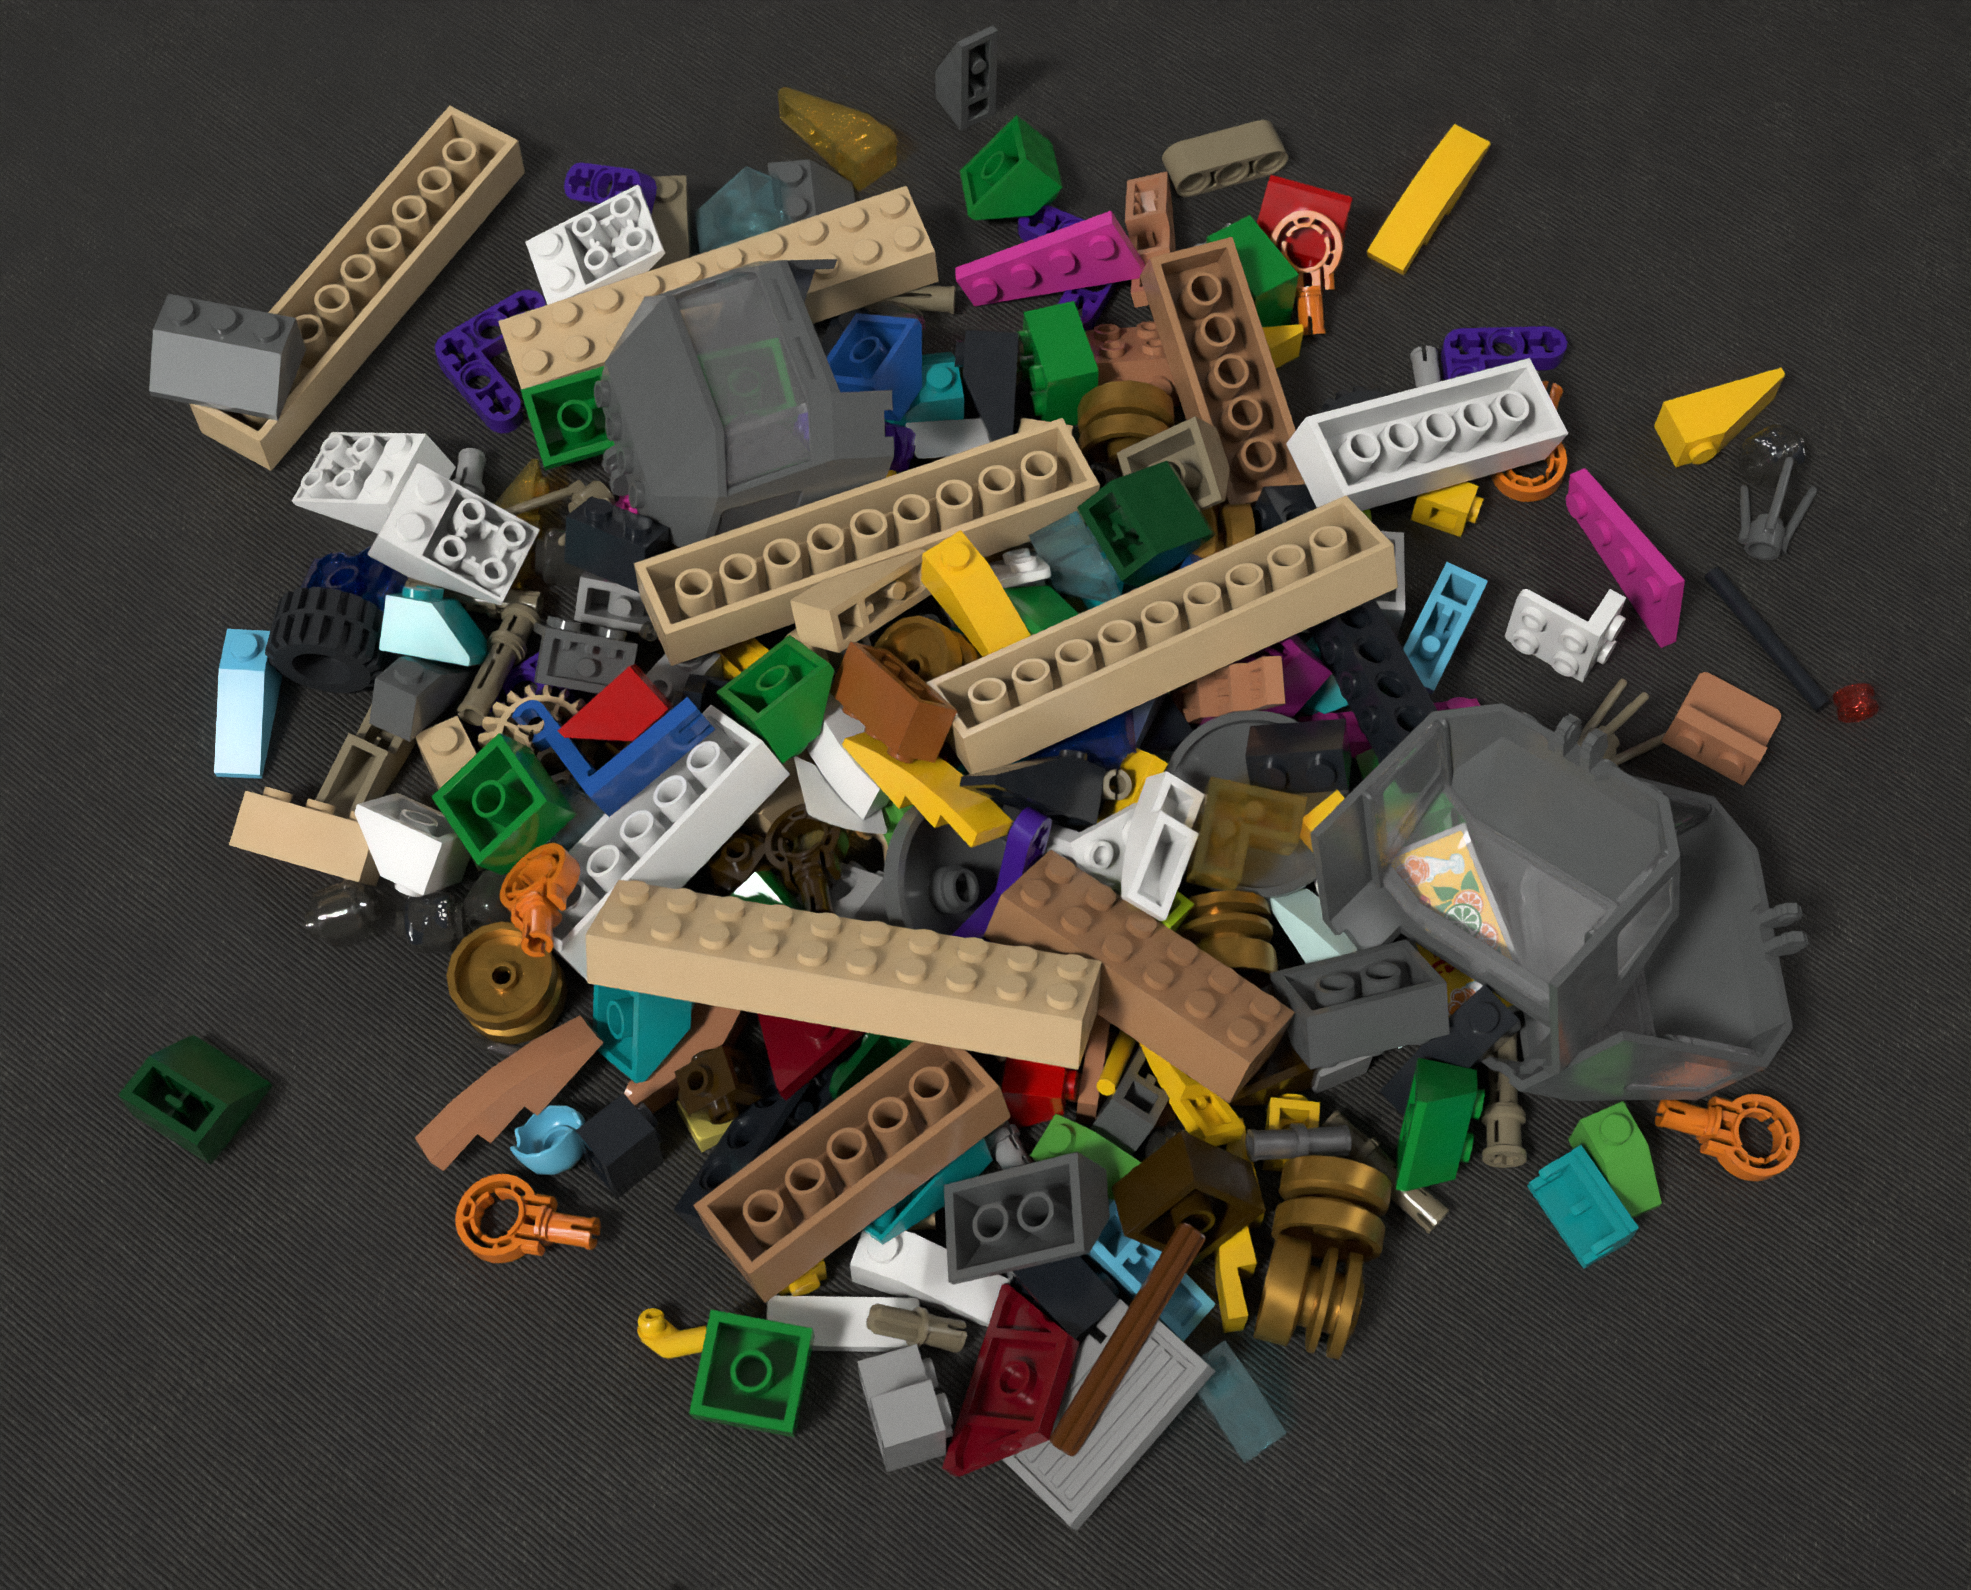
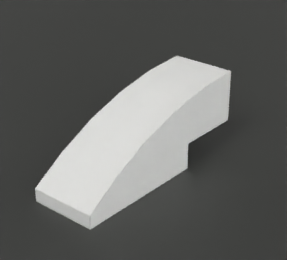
[807,693,890,820]
[1121,771,1205,921]

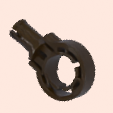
[764,803,849,914]

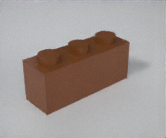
[829,641,957,764]

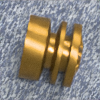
[1176,890,1278,989]
[1254,1233,1364,1360]

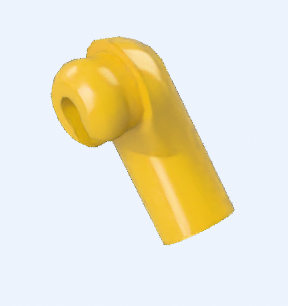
[637,1308,707,1359]

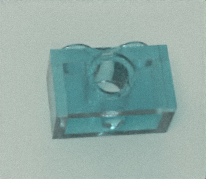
[695,166,785,253]

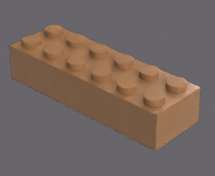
[1140,237,1305,519]
[984,850,1295,1103]
[693,1041,1011,1303]

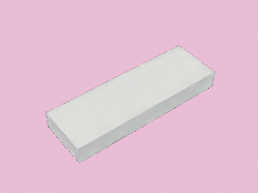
[767,1296,920,1352]

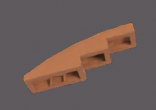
[1125,172,1176,308]
[1170,656,1285,726]
[415,1016,604,1171]

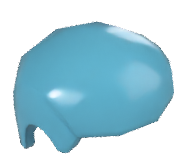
[510,1105,586,1175]

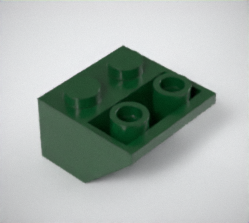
[1077,460,1216,587]
[118,1035,272,1165]

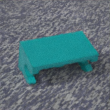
[1527,1145,1639,1269]

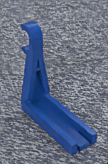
[512,697,715,817]

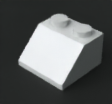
[354,793,471,897]

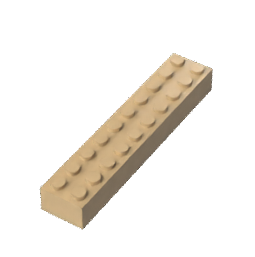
[190,106,525,471]
[498,186,939,389]
[634,418,1100,666]
[926,495,1398,774]
[586,880,1102,1070]

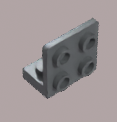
[534,616,638,694]

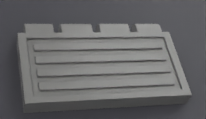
[1002,1299,1215,1531]

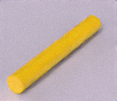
[1096,1029,1136,1096]

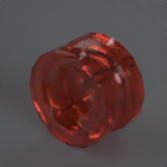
[1832,683,1879,723]

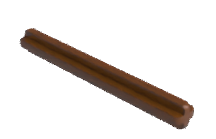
[1050,1222,1205,1456]

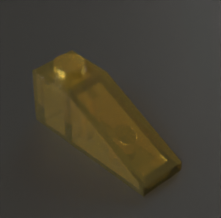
[778,87,897,192]

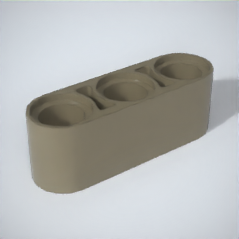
[1162,120,1288,197]

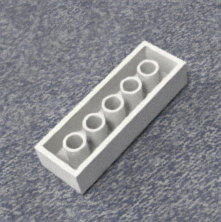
[1286,358,1568,511]
[552,705,790,980]

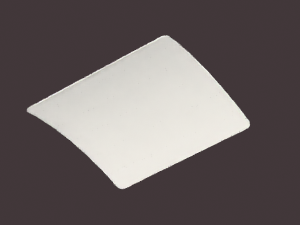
[906,419,990,459]
[794,756,887,834]

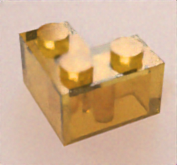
[1185,777,1307,891]

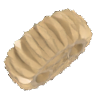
[478,685,602,802]

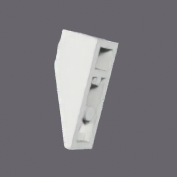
[850,1231,1010,1327]

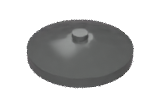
[1165,710,1350,900]
[884,805,1006,936]

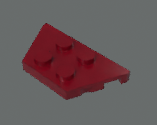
[758,1013,865,1101]
[942,1284,1079,1477]

